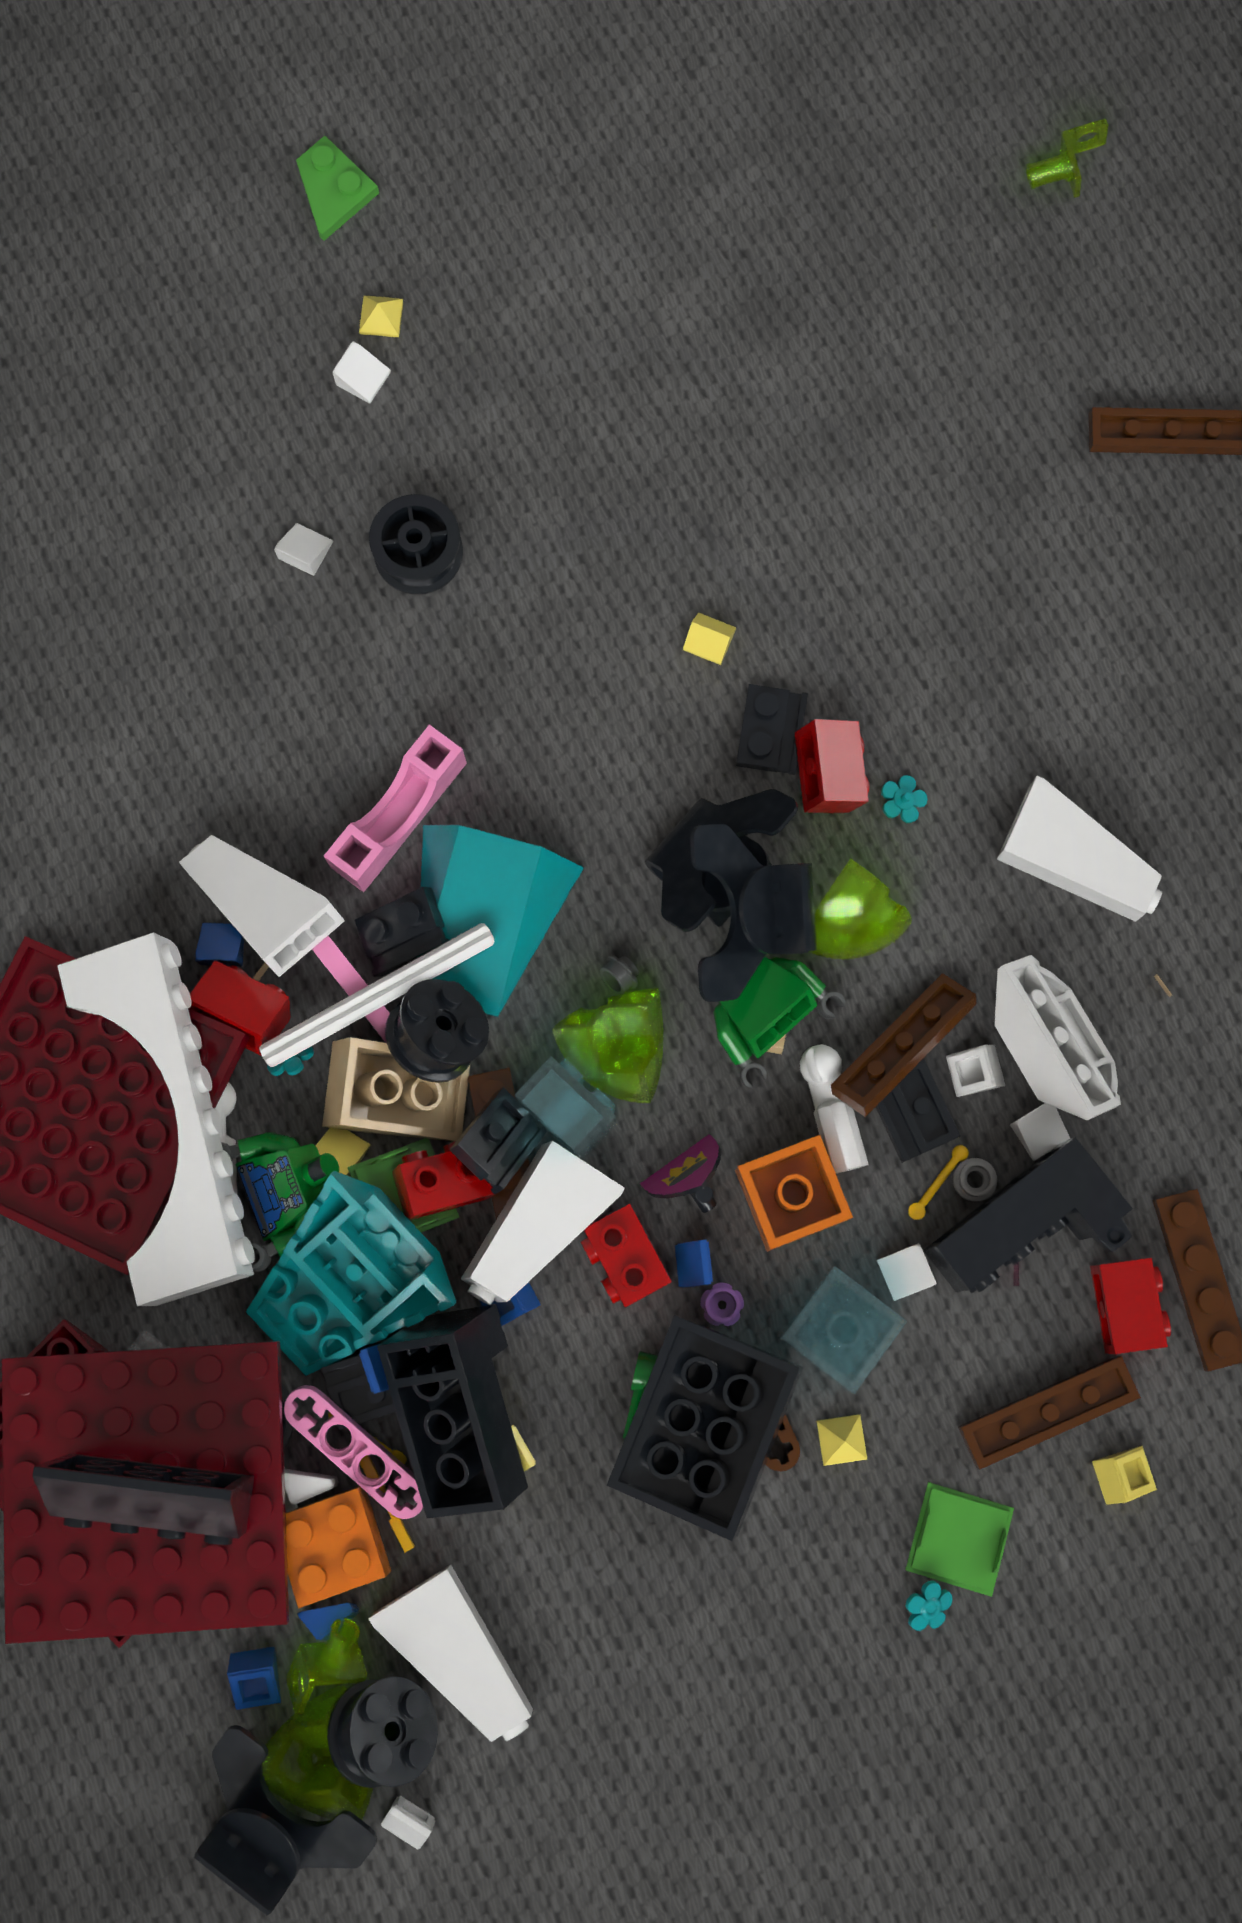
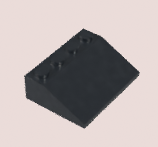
[606,1315,803,1541]
[32,1453,254,1545]

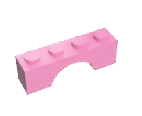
[324,725,467,893]

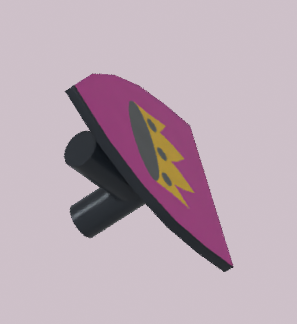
[640,1134,721,1213]

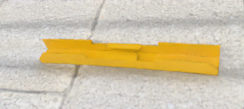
[360,1455,415,1553]

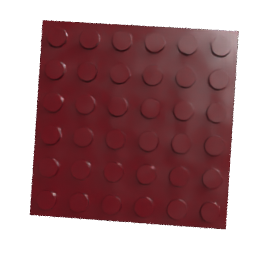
[0,936,250,1275]
[2,1341,289,1644]

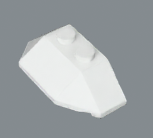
[994,955,1121,1120]

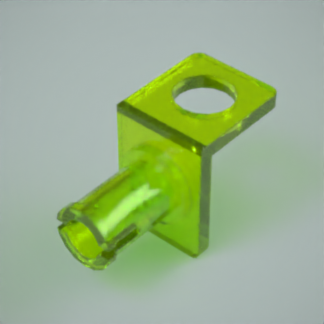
[1026,118,1108,198]
[286,1618,367,1714]

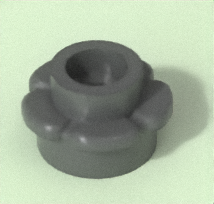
[600,955,639,995]

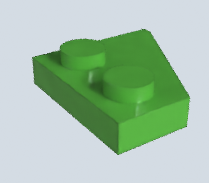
[296,136,379,241]

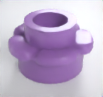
[700,1283,744,1326]

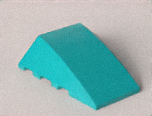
[421,825,584,1017]
[246,1171,456,1376]

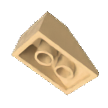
[322,1037,470,1141]

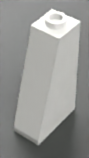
[997,776,1162,922]
[179,835,345,977]
[461,1141,625,1305]
[368,1565,533,1742]

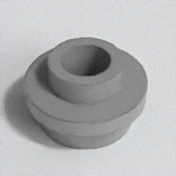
[953,1158,997,1202]

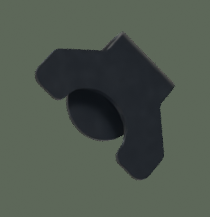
[645,789,798,932]
[690,824,817,1002]
[193,1725,377,1916]

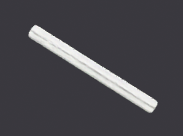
[259,923,494,1067]

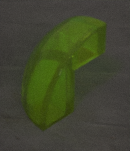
[809,858,912,959]
[552,988,663,1103]
[263,1685,373,1820]

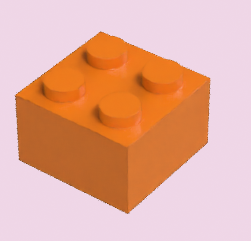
[735,1135,853,1252]
[286,1486,392,1609]

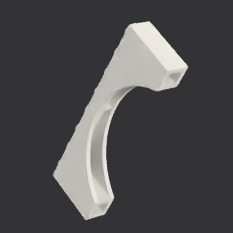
[57,932,255,1306]

